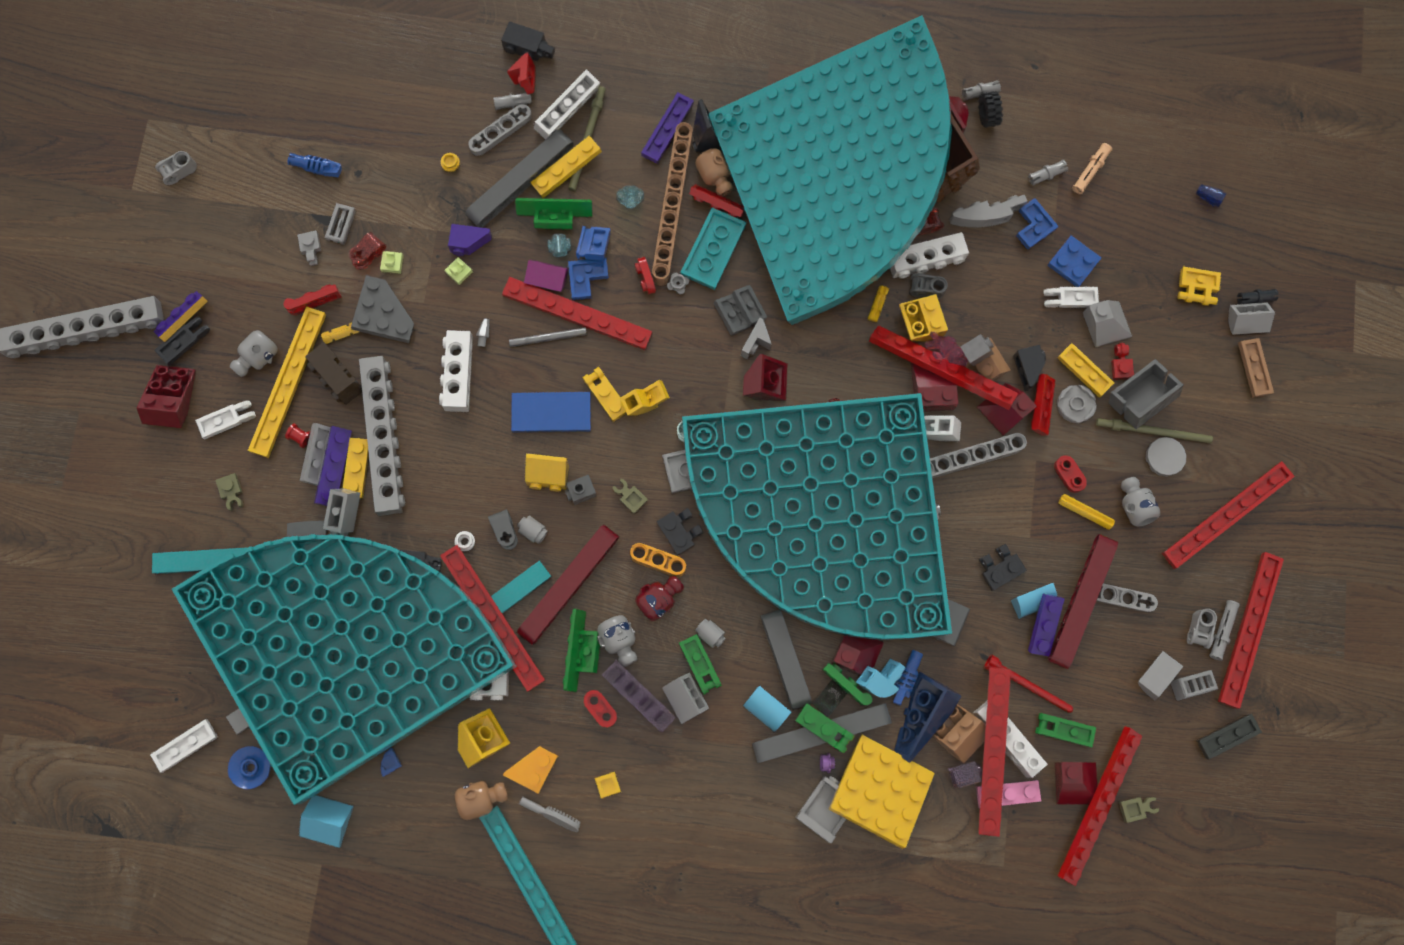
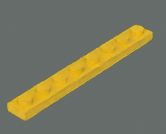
[248,307,326,458]

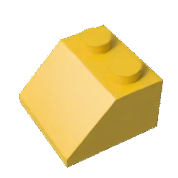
[525,454,569,492]

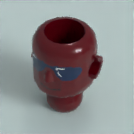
[635,575,684,621]

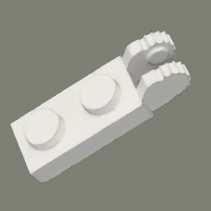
[1044,287,1099,308]
[195,400,256,439]

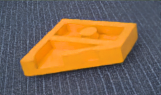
[503,746,558,794]

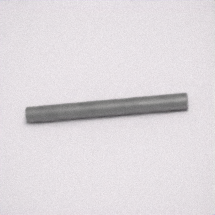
[509,327,587,347]

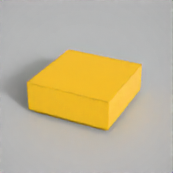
[595,772,621,799]

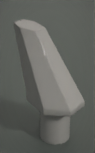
[476,319,490,347]

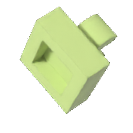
[380,251,403,274]
[445,257,473,285]

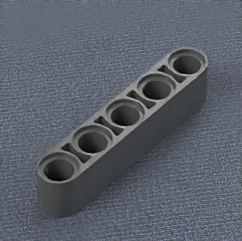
[761,609,812,710]

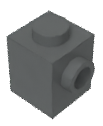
[565,474,597,505]

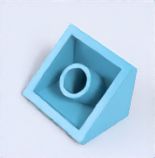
[299,795,354,848]

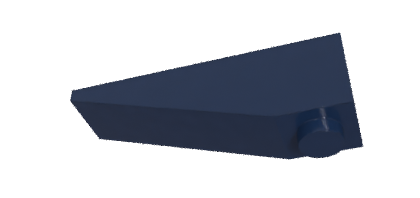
[894,672,961,763]

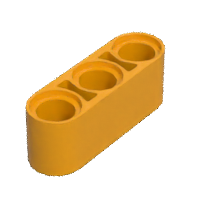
[630,543,686,578]

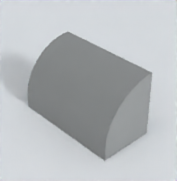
[1228,303,1275,335]
[1138,651,1183,700]
[662,673,709,724]

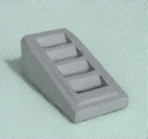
[1171,670,1218,700]

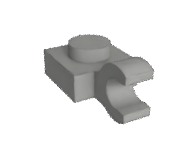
[297,231,321,266]

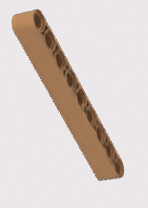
[652,122,692,286]

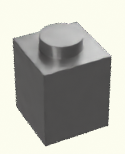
[961,334,994,366]

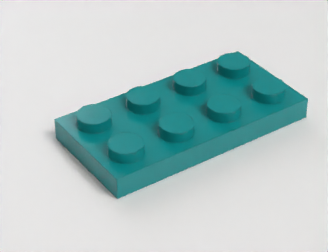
[680,207,747,290]

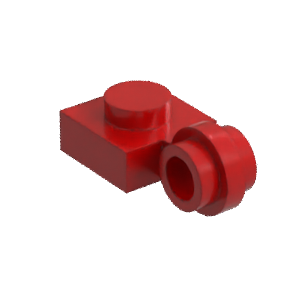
[1111,343,1134,380]

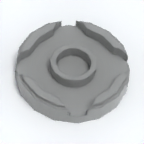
[1057,385,1096,424]
[1146,437,1186,477]

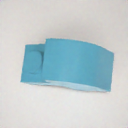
[856,659,905,698]

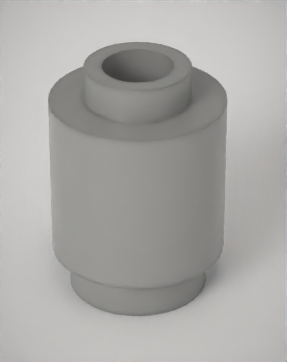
[517,516,548,544]
[695,618,726,648]

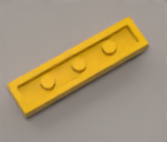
[530,136,602,198]

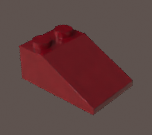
[911,354,958,412]

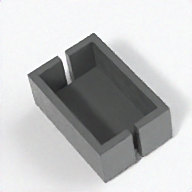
[1109,359,1184,429]

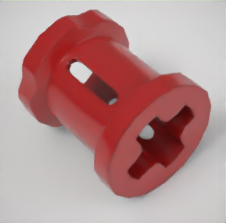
[285,423,310,448]

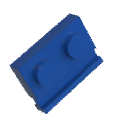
[576,226,611,261]

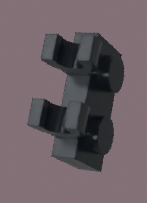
[656,508,703,556]
[979,544,1027,591]

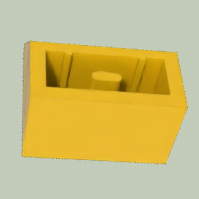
[899,294,948,342]

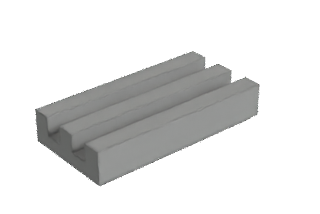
[325,203,356,245]

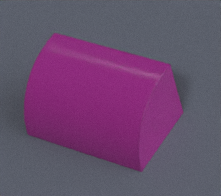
[524,260,569,292]

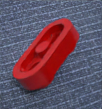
[635,257,656,295]
[1054,456,1087,493]
[584,690,617,728]

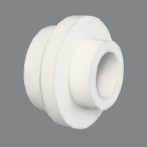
[454,531,475,551]

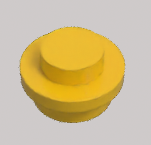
[440,153,460,172]

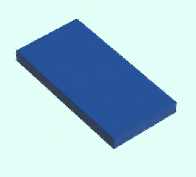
[511,392,591,432]

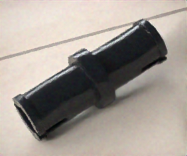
[1237,289,1279,304]

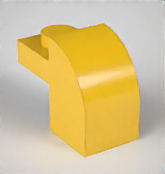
[620,380,670,416]

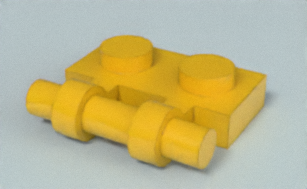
[1177,267,1221,306]

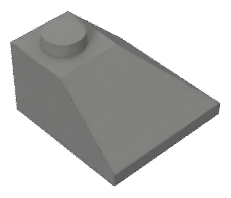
[1083,300,1132,348]

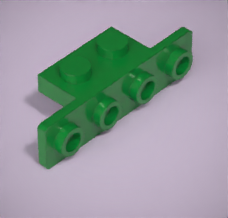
[515,198,593,229]
[563,609,600,692]

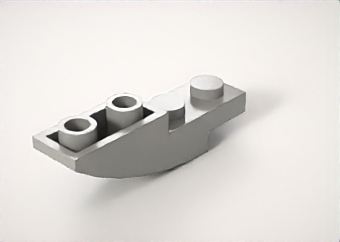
[949,195,1027,227]

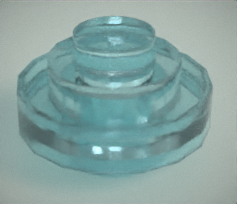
[616,185,644,209]

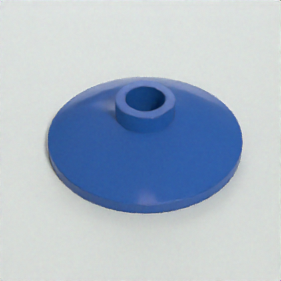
[228,746,271,789]

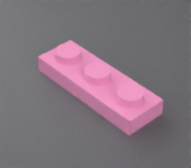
[976,780,1041,808]

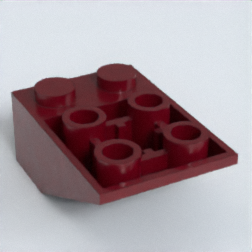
[136,365,196,428]

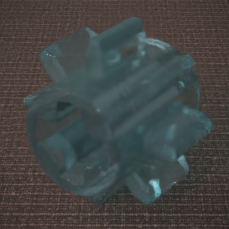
[548,234,571,257]

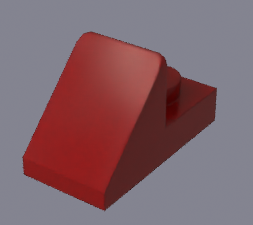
[507,53,536,94]

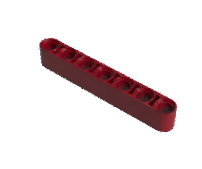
[516,524,620,645]
[1048,534,1118,669]

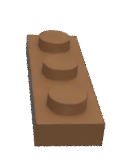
[1238,338,1274,398]

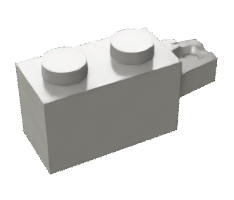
[323,488,360,536]

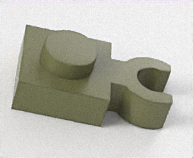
[216,473,244,511]
[612,479,648,514]
[1119,797,1159,823]

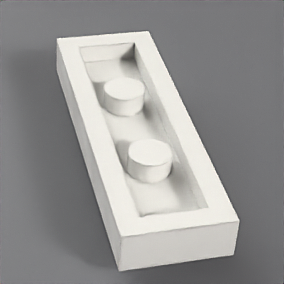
[150,719,218,772]

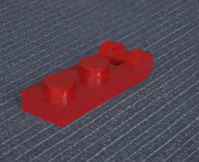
[283,284,342,315]

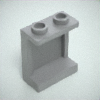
[795,776,846,843]

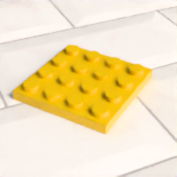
[829,735,935,849]

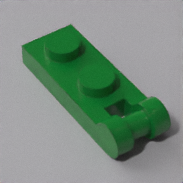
[679,634,722,695]
[822,663,872,706]
[795,703,855,754]
[1035,713,1096,748]

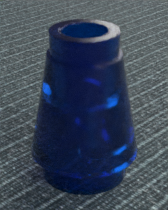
[1196,184,1226,207]

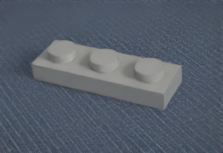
[300,423,330,486]

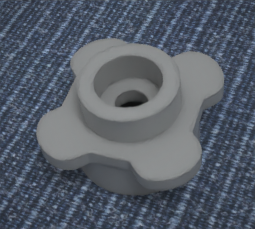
[667,273,689,294]

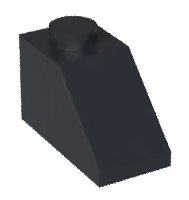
[1013,344,1046,391]

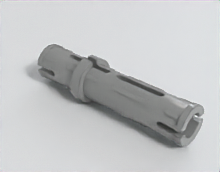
[1209,600,1240,661]

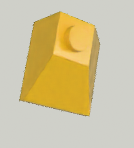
[458,708,510,768]

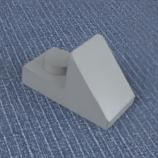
[741,318,772,359]

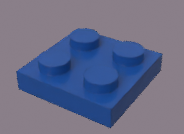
[1047,235,1101,287]

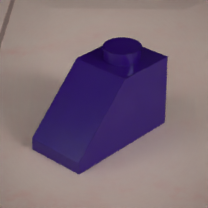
[448,224,492,256]

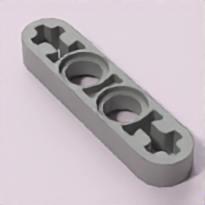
[469,104,531,156]
[1097,583,1158,612]

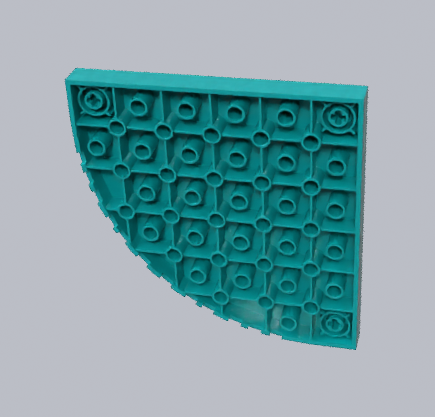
[708,15,952,325]
[682,393,952,640]
[172,534,517,805]

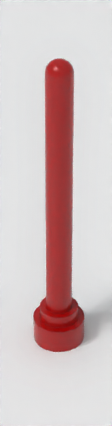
[984,654,1073,713]

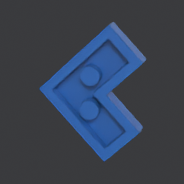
[1016,198,1059,250]
[568,258,609,300]

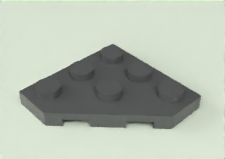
[351,275,414,343]

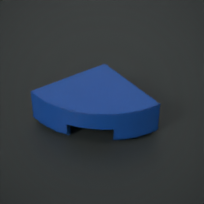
[380,748,402,777]

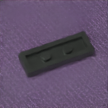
[1197,714,1262,759]

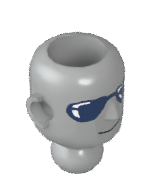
[230,330,278,377]
[1121,477,1160,527]
[597,615,637,667]

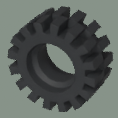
[978,91,1003,128]

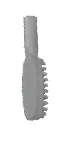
[519,797,580,832]

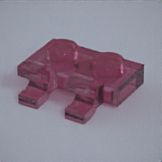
[925,331,968,366]

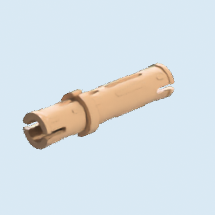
[1072,143,1112,194]

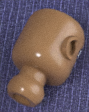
[695,148,733,197]
[455,781,508,820]

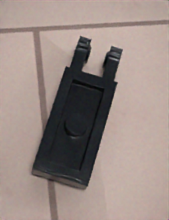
[154,317,210,366]

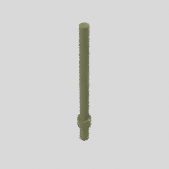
[568,86,606,191]
[1096,418,1213,444]

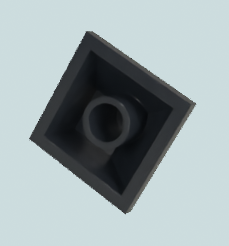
[692,99,722,154]

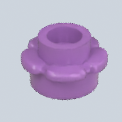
[820,753,835,773]

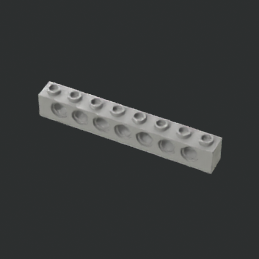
[0,296,164,358]
[359,356,405,516]

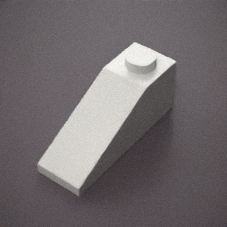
[924,416,961,441]

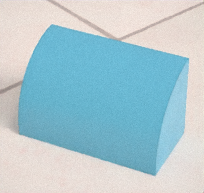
[1011,583,1057,619]
[743,686,791,732]

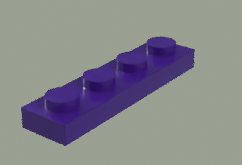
[641,92,694,164]
[314,426,352,506]

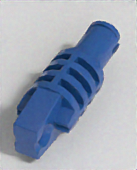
[287,153,342,177]
[893,650,923,706]

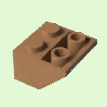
[952,338,1011,393]
[932,704,986,764]

